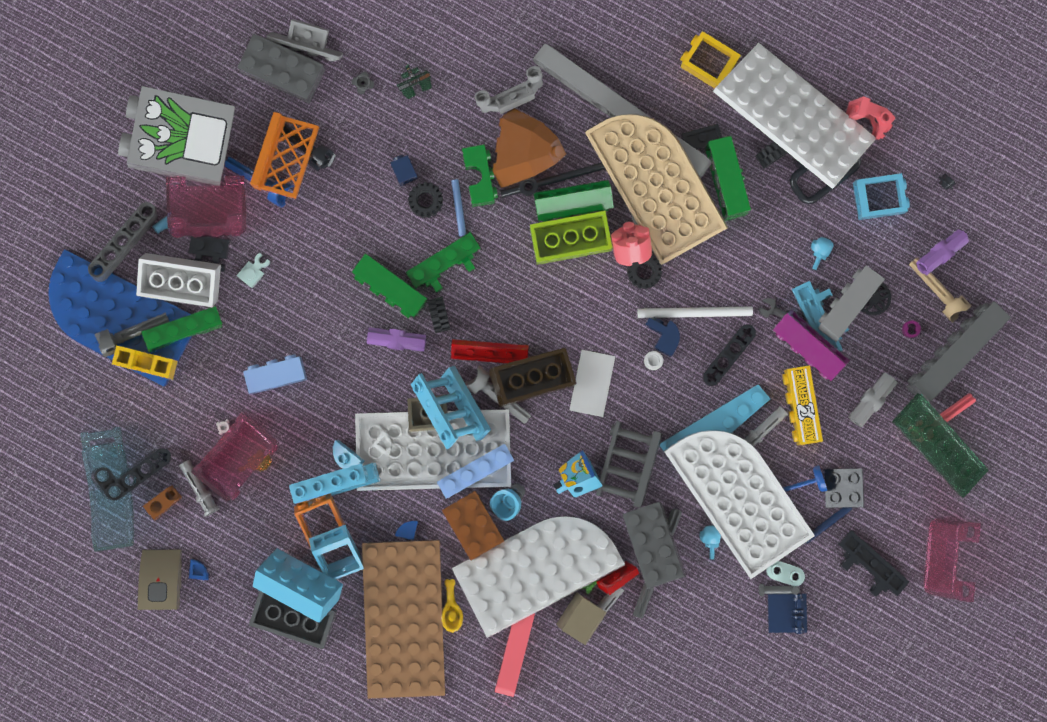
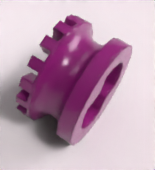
[902,320,921,338]

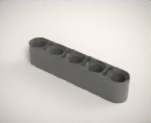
[88,202,158,282]

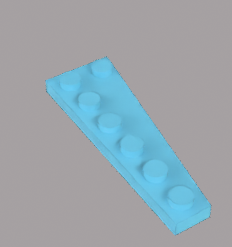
[660,385,770,451]

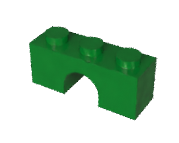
[462,144,498,207]

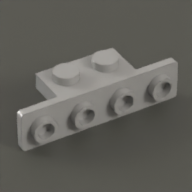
[266,19,343,61]

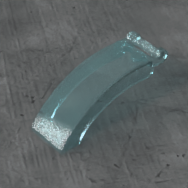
[80,426,134,552]

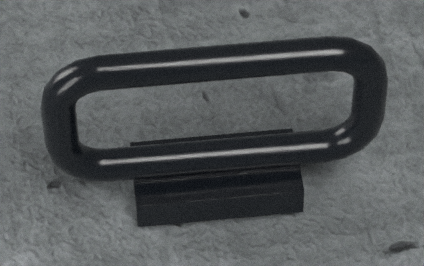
[790,157,861,204]

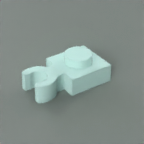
[237,253,270,288]

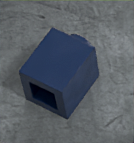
[390,155,418,187]

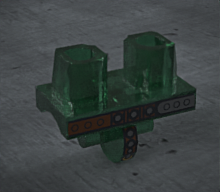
[397,65,432,99]

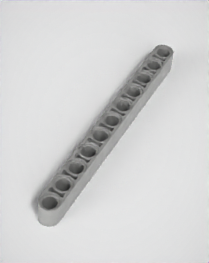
[533,44,712,179]

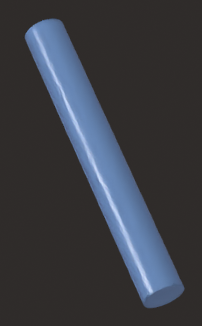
[451,179,466,237]

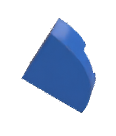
[395,521,418,540]
[189,559,209,580]

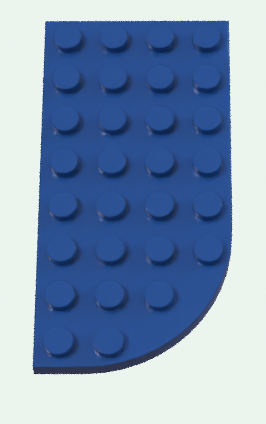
[49,249,192,387]

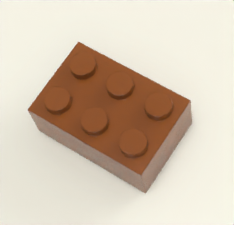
[442,490,505,561]

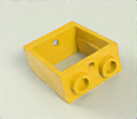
[680,31,741,89]

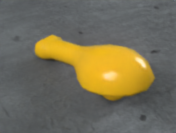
[441,579,463,633]

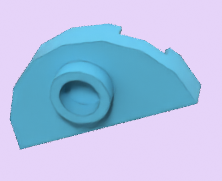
[333,440,365,468]

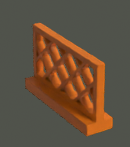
[250,112,319,199]

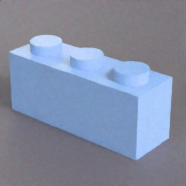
[243,354,307,394]

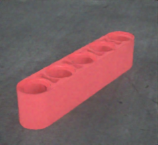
[495,613,535,697]

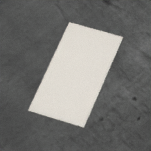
[570,350,615,417]

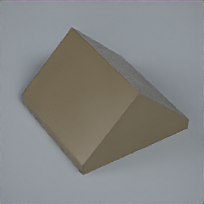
[407,395,448,432]
[556,592,607,645]

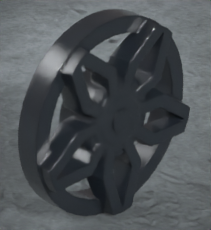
[861,283,891,316]

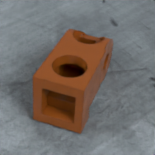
[143,485,182,520]

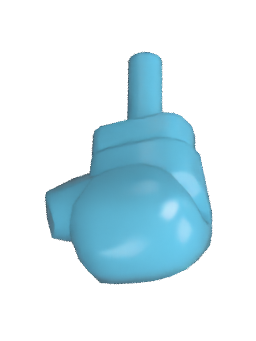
[811,237,834,270]
[699,525,721,559]

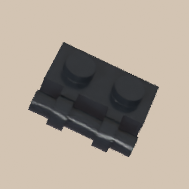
[188,234,230,272]

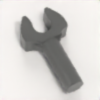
[758,298,788,318]

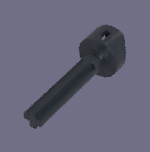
[282,124,336,171]

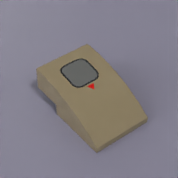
[138,550,182,610]

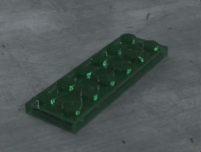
[892,393,989,498]

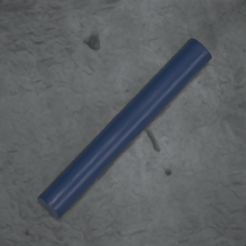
[805,507,852,544]

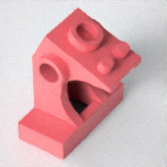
[846,96,895,140]

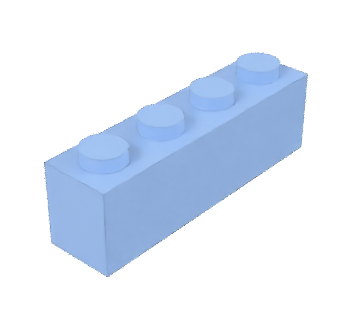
[437,444,514,499]

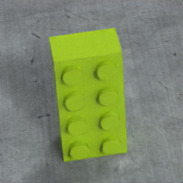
[530,211,613,265]

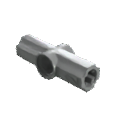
[848,373,897,428]

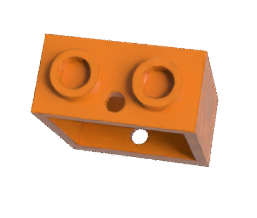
[294,493,345,548]

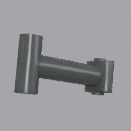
[759,583,800,597]

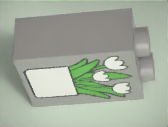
[118,86,235,187]

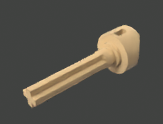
[909,257,971,323]

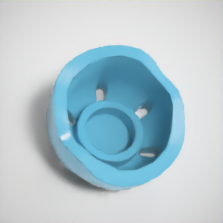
[490,489,522,521]

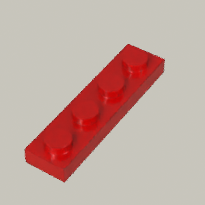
[451,339,529,363]

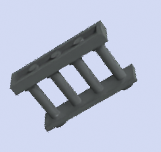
[594,421,663,508]

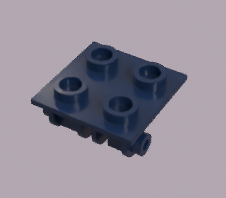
[768,593,807,634]

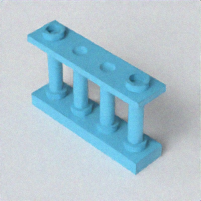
[411,366,491,449]

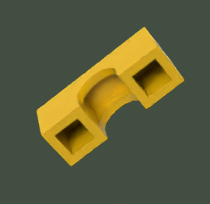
[112,345,178,380]

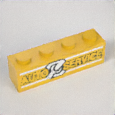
[782,365,823,445]

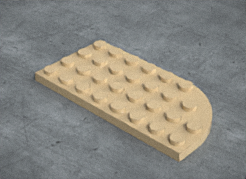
[585,114,728,265]

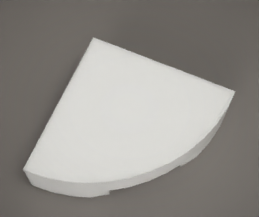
[372,429,392,456]

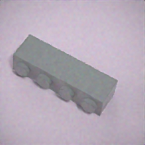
[818,265,885,342]

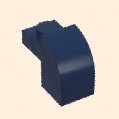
[644,317,680,357]

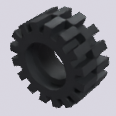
[755,142,788,169]
[408,182,443,218]
[627,255,662,289]
[428,296,450,333]

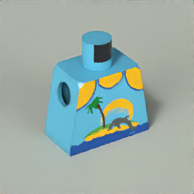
[553,450,603,497]

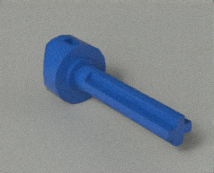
[224,156,294,208]

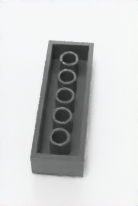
[906,301,1011,403]

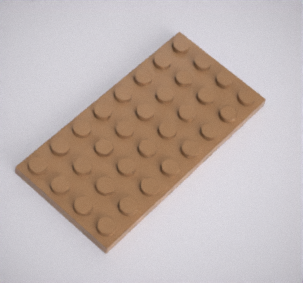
[362,540,445,699]

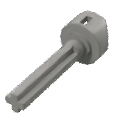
[465,365,531,424]

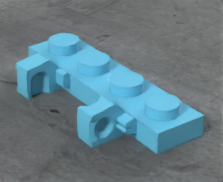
[792,281,849,351]

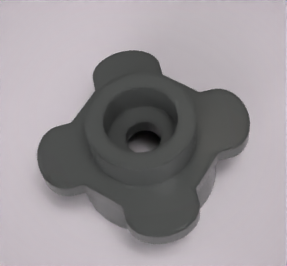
[352,72,374,94]

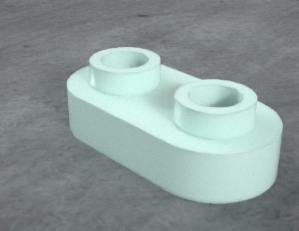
[766,561,805,586]

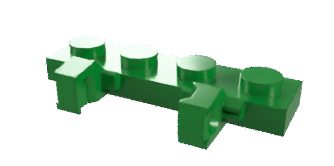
[406,232,481,293]

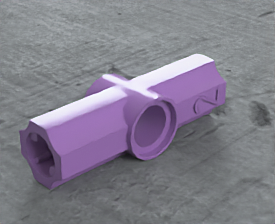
[916,229,969,276]
[367,328,426,352]

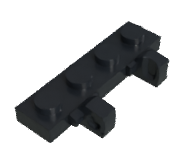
[837,530,910,597]

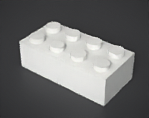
[136,253,221,307]

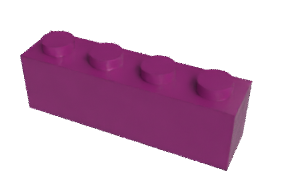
[773,310,850,381]

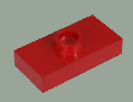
[596,561,639,595]

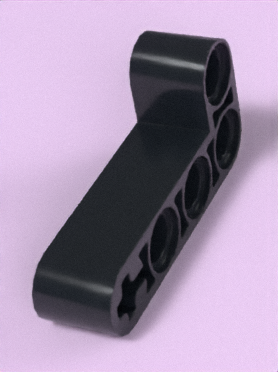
[91,448,171,501]

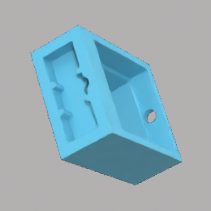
[853,173,910,220]
[309,525,364,580]

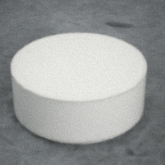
[644,351,663,370]

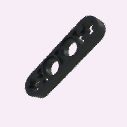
[702,324,756,386]

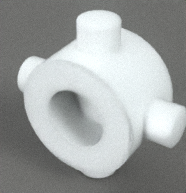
[216,419,232,435]

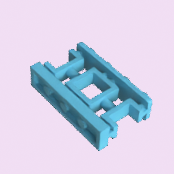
[289,463,380,504]

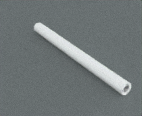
[637,306,753,318]

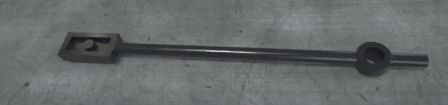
[500,124,722,198]

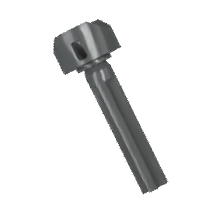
[95,313,170,357]

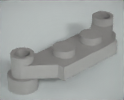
[474,66,543,114]

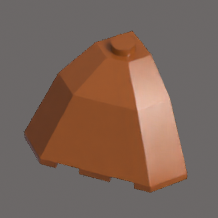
[493,108,566,188]

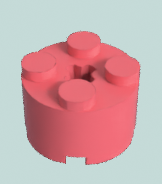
[611,222,652,266]

